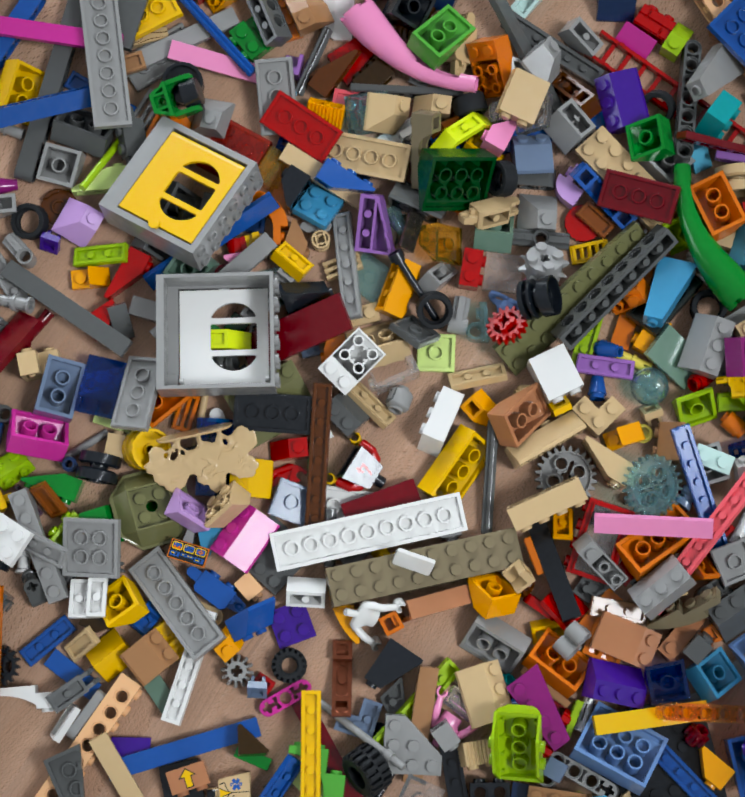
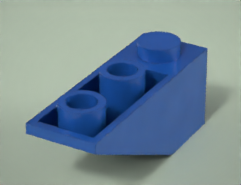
[313,158,376,193]

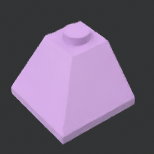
[51,197,105,247]

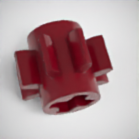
[684,722,709,748]

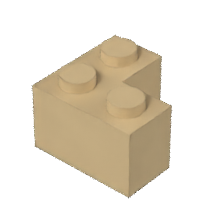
[16,347,61,382]
[569,396,626,438]

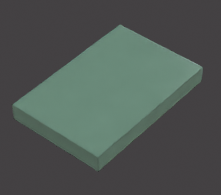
[643,324,695,390]

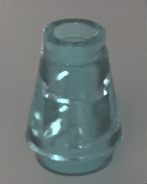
[387,206,407,235]

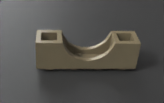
[410,109,441,189]

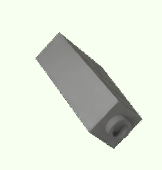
[686,42,745,102]

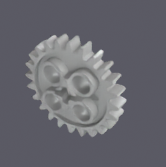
[534,445,597,508]

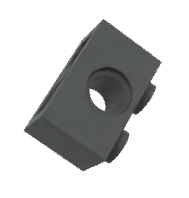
[683,630,714,665]

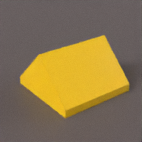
[86,628,130,683]

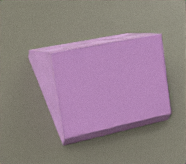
[164,488,211,533]

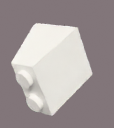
[526,343,584,404]

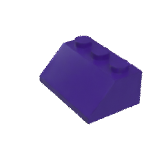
[594,68,650,134]
[581,657,647,709]

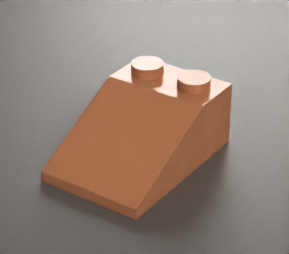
[487,382,551,448]
[589,610,662,671]

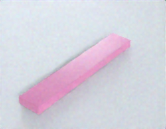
[167,40,256,84]
[594,513,714,539]

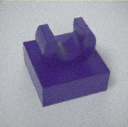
[40,230,61,255]

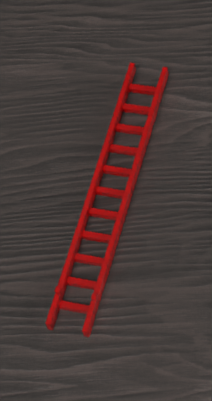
[584,30,745,142]

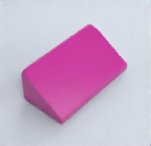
[615,21,657,60]

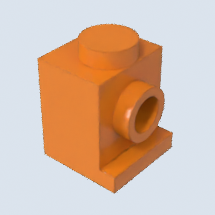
[378,611,404,637]

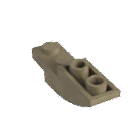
[646,586,721,630]

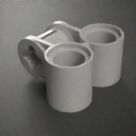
[552,620,592,661]

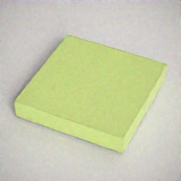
[416,334,456,373]

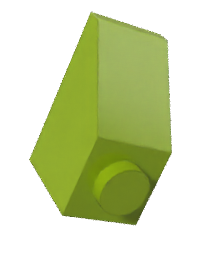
[658,22,694,63]

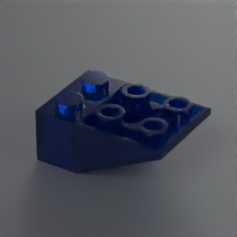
[74,354,127,419]

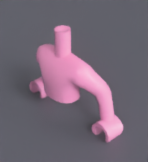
[430,685,478,748]

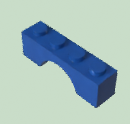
[569,161,638,230]

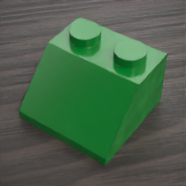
[625,113,676,162]

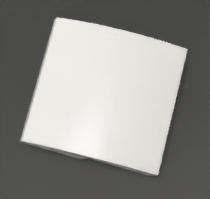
[68,577,108,619]

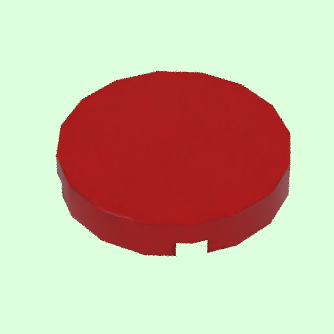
[564,205,597,243]

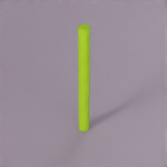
[79,138,119,191]

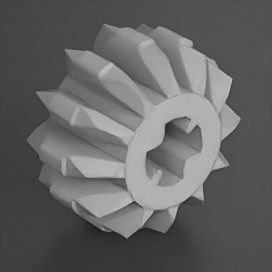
[221,654,254,688]

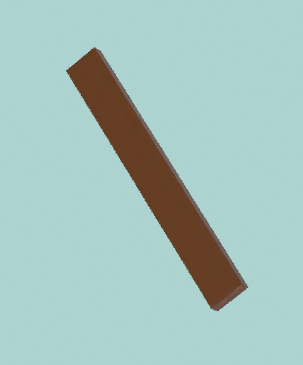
[305,383,333,526]

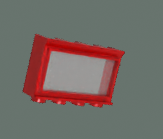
[563,496,635,586]

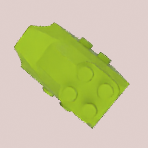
[488,704,546,783]

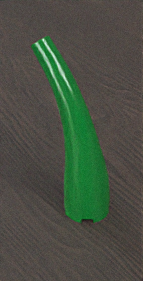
[673,163,745,312]

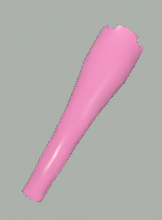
[340,0,479,93]

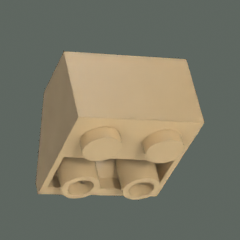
[204,480,251,528]

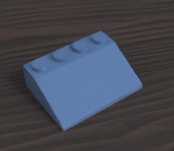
[569,701,669,796]

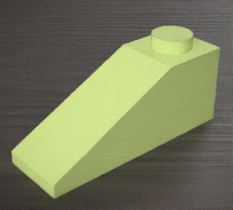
[71,163,126,196]

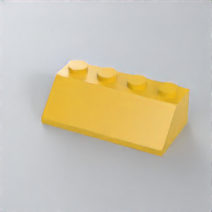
[417,424,486,499]

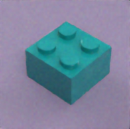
[695,90,742,139]

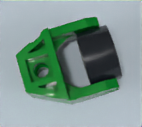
[149,73,205,119]

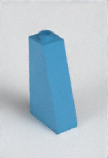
[643,256,697,328]

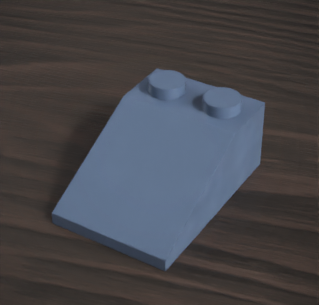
[32,354,87,423]

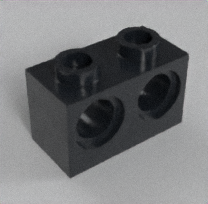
[469,778,510,797]

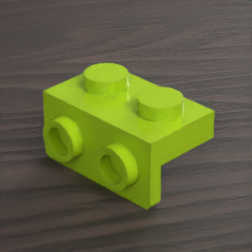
[0,452,36,491]

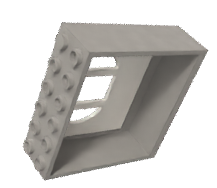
[156,271,281,397]

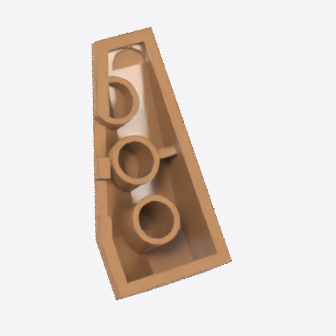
[283,0,335,37]

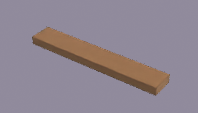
[401,665,439,784]

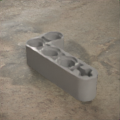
[540,752,619,797]

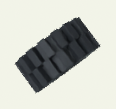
[271,648,307,683]

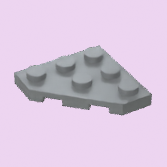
[383,713,442,776]

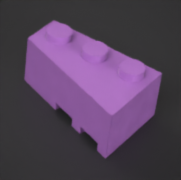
[354,192,395,255]

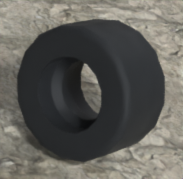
[452,91,488,118]

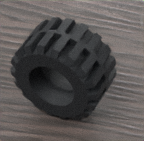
[342,743,393,797]

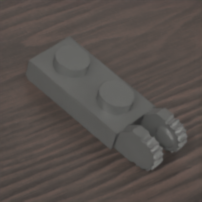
[45,667,101,714]

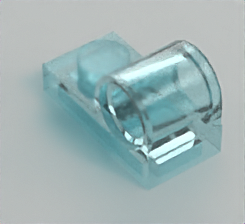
[466,302,490,343]

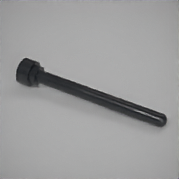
[388,248,442,329]

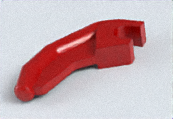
[272,463,307,489]

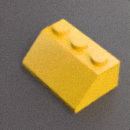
[0,59,45,126]

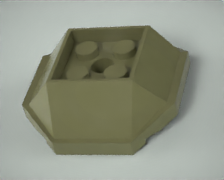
[109,470,189,551]

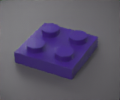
[271,605,317,649]

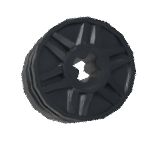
[516,275,562,321]

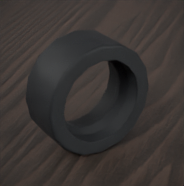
[644,89,676,121]
[489,160,518,197]
[10,203,49,240]
[689,289,727,319]
[416,291,453,329]

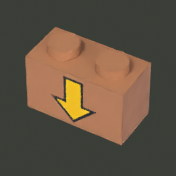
[165,760,212,797]

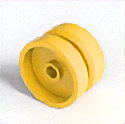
[122,428,171,470]

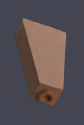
[398,584,472,623]

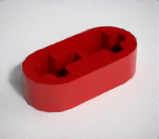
[523,593,554,621]

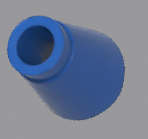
[594,339,624,358]
[588,375,607,402]

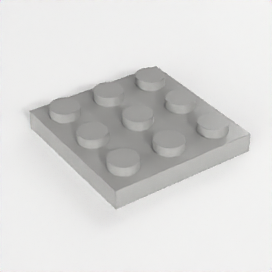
[62,517,121,579]

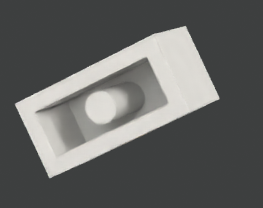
[286,576,326,608]

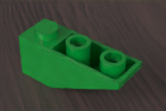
[20,473,85,505]

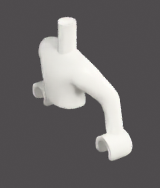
[343,598,406,651]

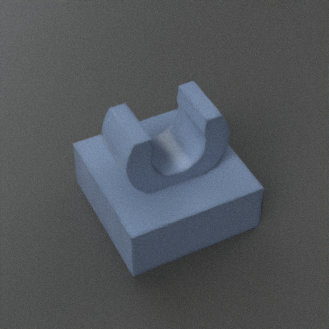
[247,676,268,699]

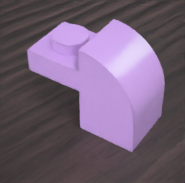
[555,163,584,210]

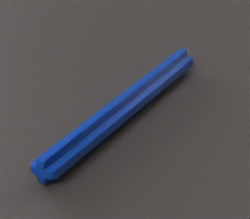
[179,0,255,77]

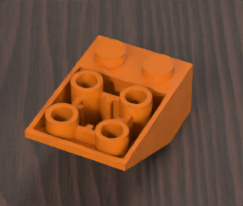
[466,34,512,98]

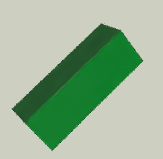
[234,747,273,771]

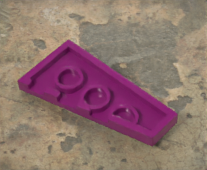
[506,664,570,752]

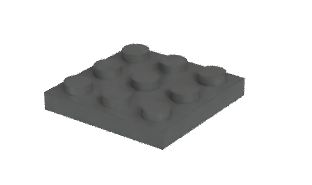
[249,515,301,596]

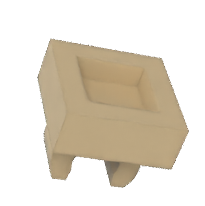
[639,402,664,427]

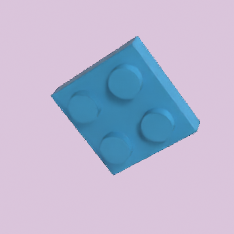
[292,183,344,231]

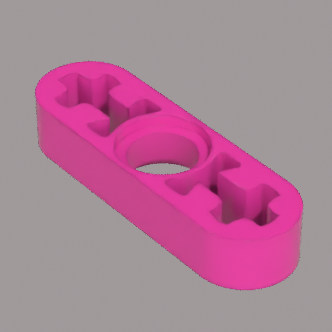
[259,679,312,717]

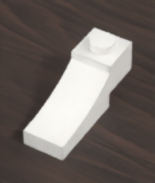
[0,685,54,712]

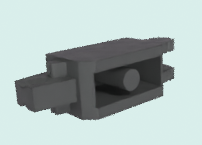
[114,105,146,164]

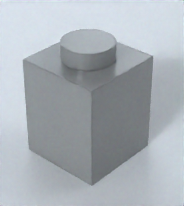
[430,718,461,753]

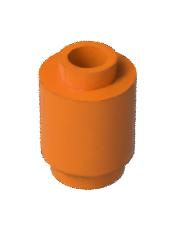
[719,411,745,439]

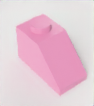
[480,120,517,158]

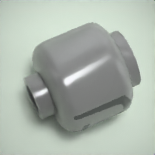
[385,385,413,415]

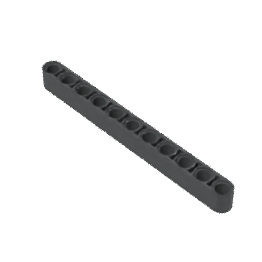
[14,0,81,183]

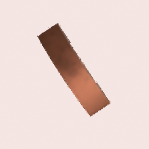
[331,640,352,717]

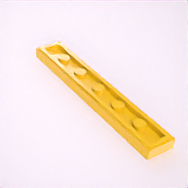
[300,690,321,797]
[592,700,709,736]

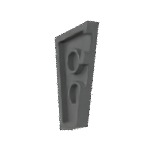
[43,744,85,797]

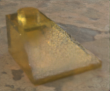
[419,223,462,266]

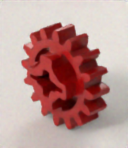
[486,306,528,345]

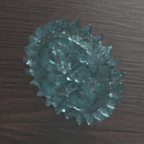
[622,454,683,516]

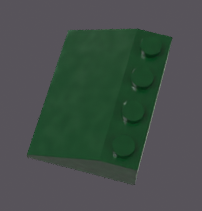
[418,148,497,211]

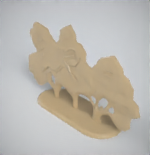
[144,422,259,493]

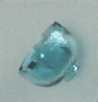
[630,367,669,406]

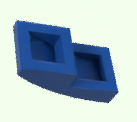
[129,600,162,636]

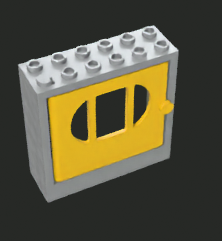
[98,116,264,271]

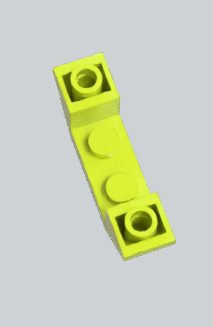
[430,112,493,149]
[179,329,252,354]

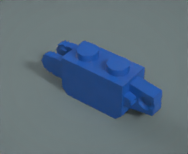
[186,566,246,613]

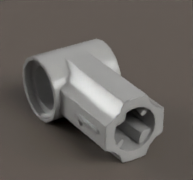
[2,232,37,269]
[447,296,471,335]

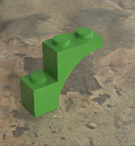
[288,742,346,797]

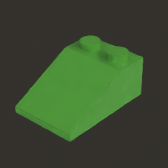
[407,4,476,71]

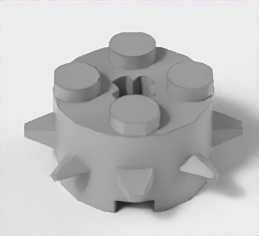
[518,242,569,282]

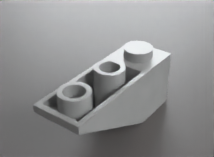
[572,531,629,591]

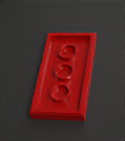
[259,90,343,164]

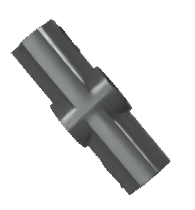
[512,228,570,251]

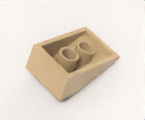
[581,436,637,490]

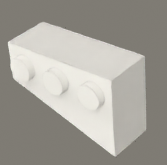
[417,386,464,457]

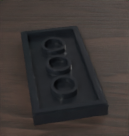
[233,394,312,435]

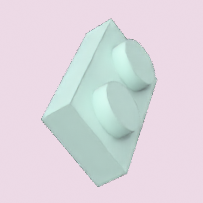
[697,443,735,476]

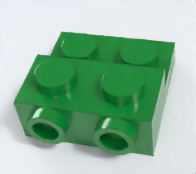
[228,16,275,63]

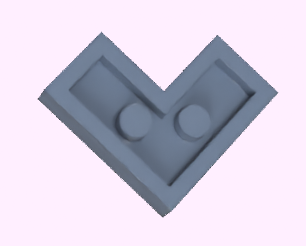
[334,698,383,738]

